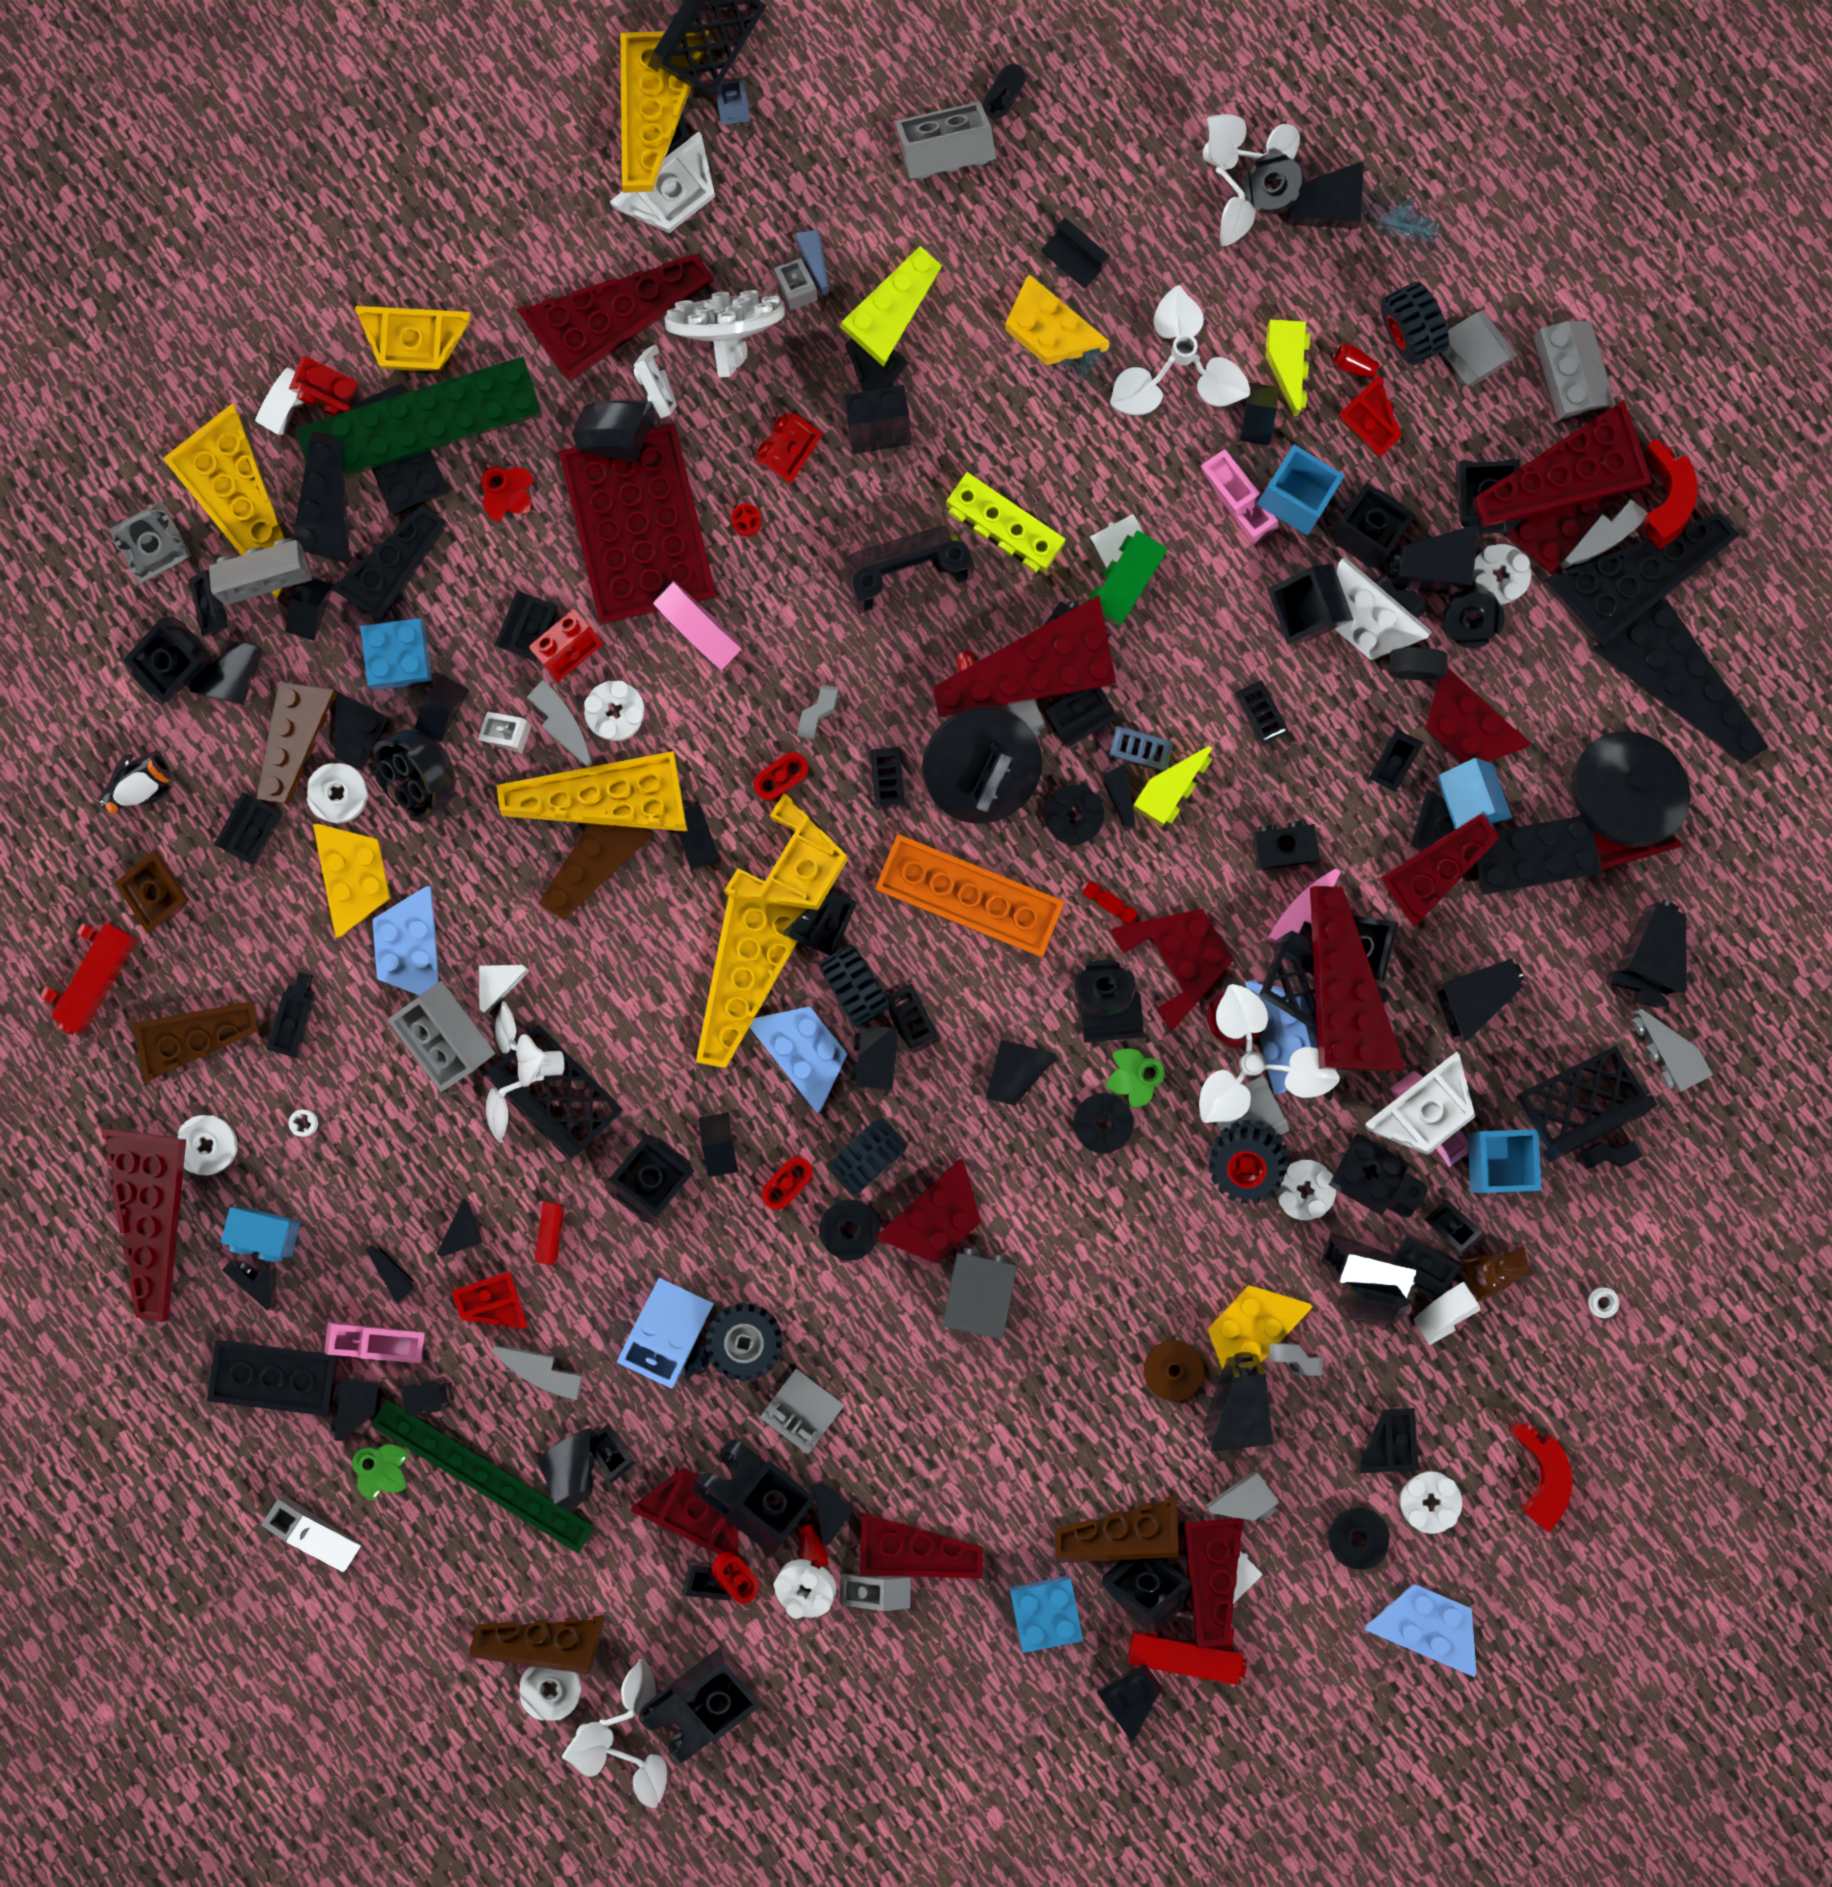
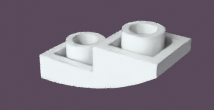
[255,367,304,435]
[1413,1282,1481,1345]

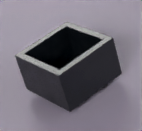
[1267,564,1354,645]

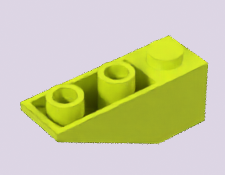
[1265,319,1310,416]
[1133,746,1213,827]

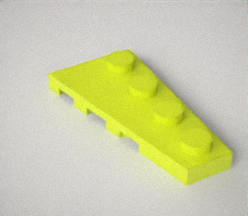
[840,246,942,367]

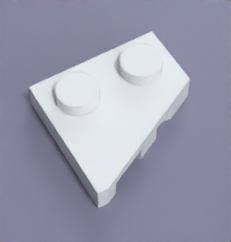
[634,344,677,418]

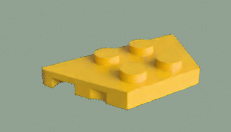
[1005,275,1109,365]
[355,306,472,372]
[313,824,391,938]
[1207,1285,1313,1370]

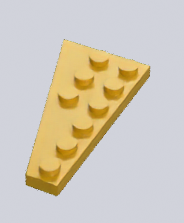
[620,30,710,193]
[163,403,291,598]
[496,751,687,831]
[696,896,807,1069]

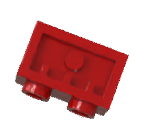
[289,356,358,416]
[754,413,823,483]
[529,609,603,682]

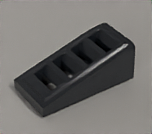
[1235,680,1289,747]
[870,747,905,809]
[1101,765,1135,831]
[887,984,941,1054]
[366,1244,418,1304]

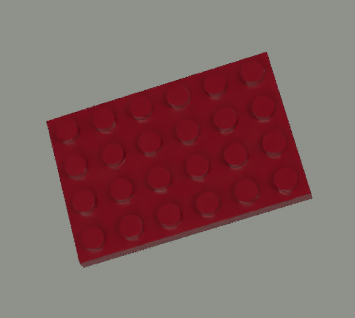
[559,424,717,625]

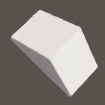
[478,712,531,754]
[479,965,529,1014]

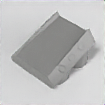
[1440,310,1518,386]
[109,501,192,584]
[1216,1076,1290,1136]

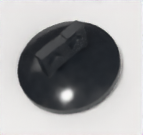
[922,706,1042,824]

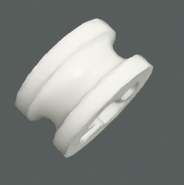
[289,1109,318,1137]

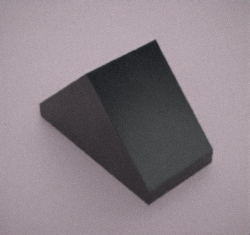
[1239,383,1278,445]
[286,578,333,641]
[415,676,470,742]
[699,1112,739,1177]
[437,1199,486,1257]
[1424,1199,1485,1256]
[590,1424,639,1483]
[813,1481,855,1546]
[682,1559,731,1601]

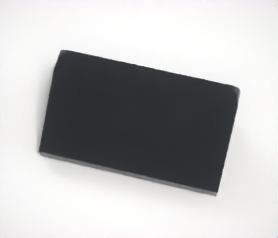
[677,805,720,871]

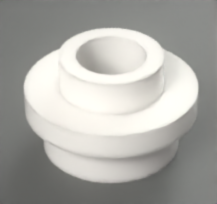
[1588,1287,1619,1318]

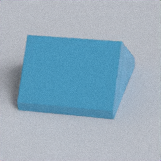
[1437,758,1512,829]

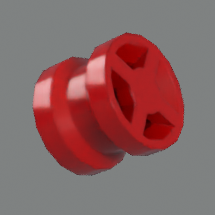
[731,503,762,537]

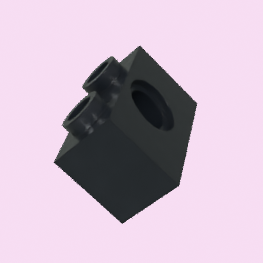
[1252,820,1320,871]

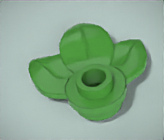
[1106,1049,1165,1108]
[352,1443,410,1501]

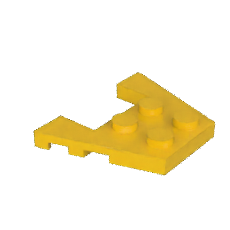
[724,793,848,910]

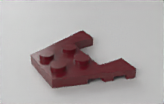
[1110,909,1233,1031]

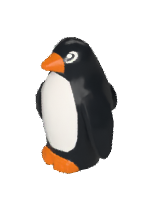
[99,750,171,815]

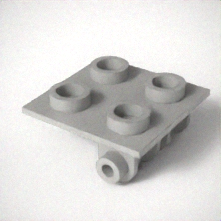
[759,1368,844,1454]

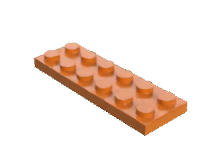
[875,834,1065,958]

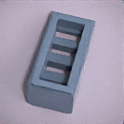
[795,230,829,296]
[1108,726,1174,771]

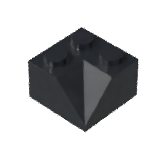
[850,1027,898,1091]

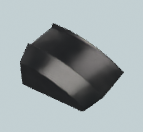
[572,399,656,463]
[1456,459,1521,534]
[1331,482,1416,568]
[123,616,212,705]
[605,1134,694,1225]
[1338,1283,1411,1330]
[1102,1558,1192,1633]

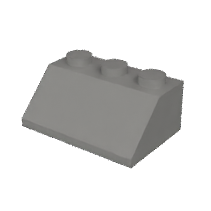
[894,101,996,179]
[1534,321,1616,422]
[209,538,312,605]
[387,980,496,1092]

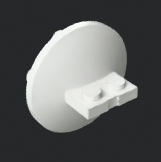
[664,290,785,377]

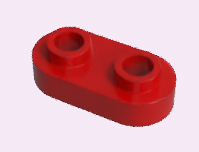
[753,752,808,801]
[761,1157,813,1210]
[711,1552,759,1604]

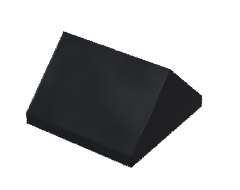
[1353,915,1399,984]

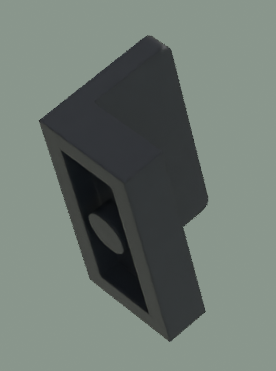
[1041,217,1110,288]

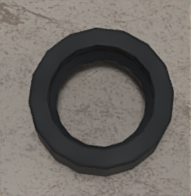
[1389,648,1448,681]

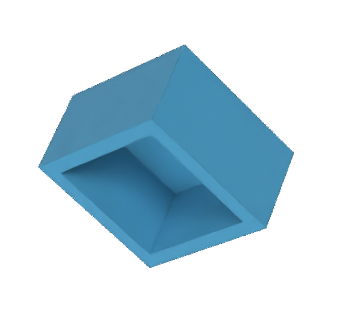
[1257,444,1345,536]
[360,618,433,691]
[1467,1129,1541,1193]
[220,1207,301,1262]
[1009,1575,1083,1653]

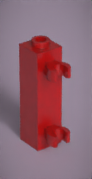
[40,922,138,1035]
[1127,1627,1247,1685]

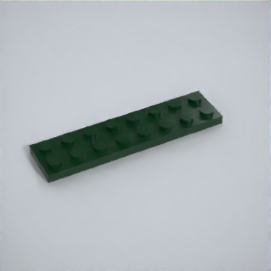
[295,356,543,477]

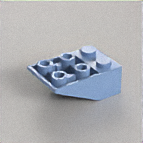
[617,1277,714,1389]

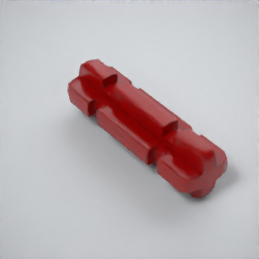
[1083,881,1138,925]

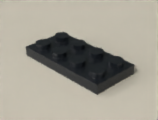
[349,383,449,516]
[1475,816,1602,896]
[207,1340,338,1416]

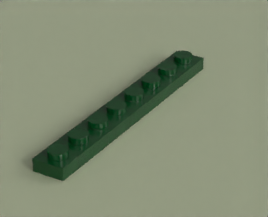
[370,1398,595,1554]

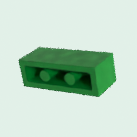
[1088,530,1168,629]

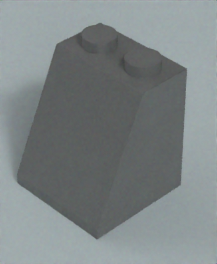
[942,1248,1017,1339]

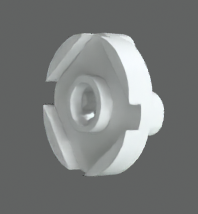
[1472,544,1531,605]
[584,681,645,741]
[307,763,369,824]
[177,1115,238,1175]
[1275,1160,1336,1220]
[1400,1471,1462,1534]
[773,1559,837,1619]
[519,1666,582,1721]

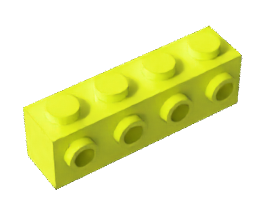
[946,472,1066,573]

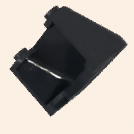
[845,525,974,614]

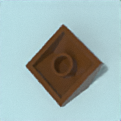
[114,850,189,933]

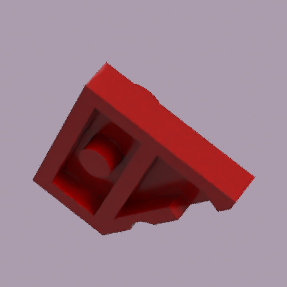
[1337,375,1402,459]
[452,1271,529,1329]

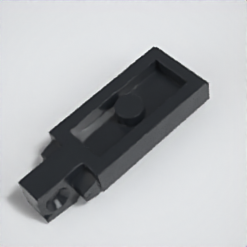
[267,972,315,1058]

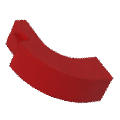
[1641,438,1698,550]
[1508,1422,1572,1532]

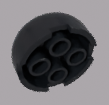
[372,730,456,822]

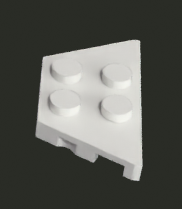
[610,132,715,233]
[1335,557,1432,660]
[1365,1052,1475,1155]

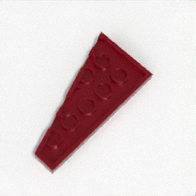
[1473,400,1652,528]
[101,1128,186,1322]

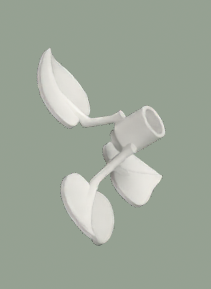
[1203,114,1300,247]
[1110,285,1250,415]
[1199,984,1340,1123]
[486,1001,564,1143]
[562,1659,667,1808]

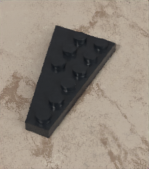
[1542,513,1740,648]
[1591,599,1768,765]

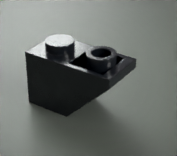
[331,1377,383,1441]

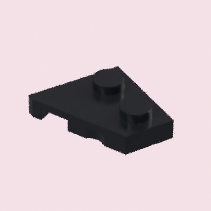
[845,338,910,391]
[335,692,390,772]
[782,890,857,956]
[1358,1408,1419,1473]
[1097,1663,1163,1741]

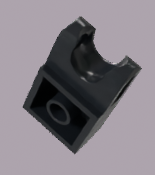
[693,1439,817,1556]
[639,1646,762,1763]

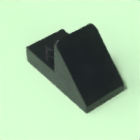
[1369,729,1424,792]
[222,1260,277,1311]

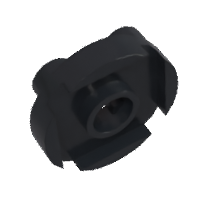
[1244,152,1305,214]
[1443,588,1505,648]
[1044,785,1104,845]
[1075,960,1135,1016]
[1073,1093,1134,1154]
[819,1199,880,1261]
[1327,1507,1390,1570]

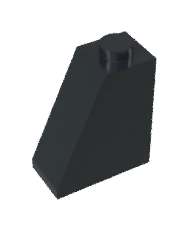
[1282,162,1364,229]
[1321,1233,1416,1299]

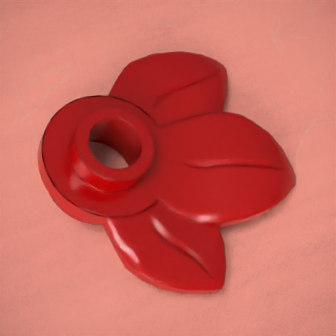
[481,467,535,522]

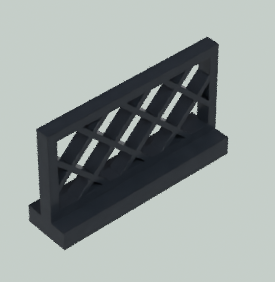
[647,0,767,99]
[1259,930,1389,1032]
[486,1025,623,1163]
[1516,1046,1658,1163]

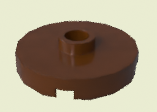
[1144,1340,1204,1401]

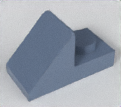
[716,79,750,125]

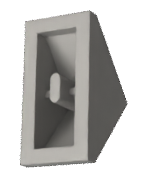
[774,258,817,311]

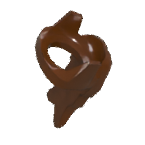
[1462,1246,1532,1302]

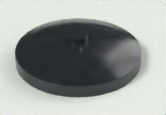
[1571,731,1691,848]

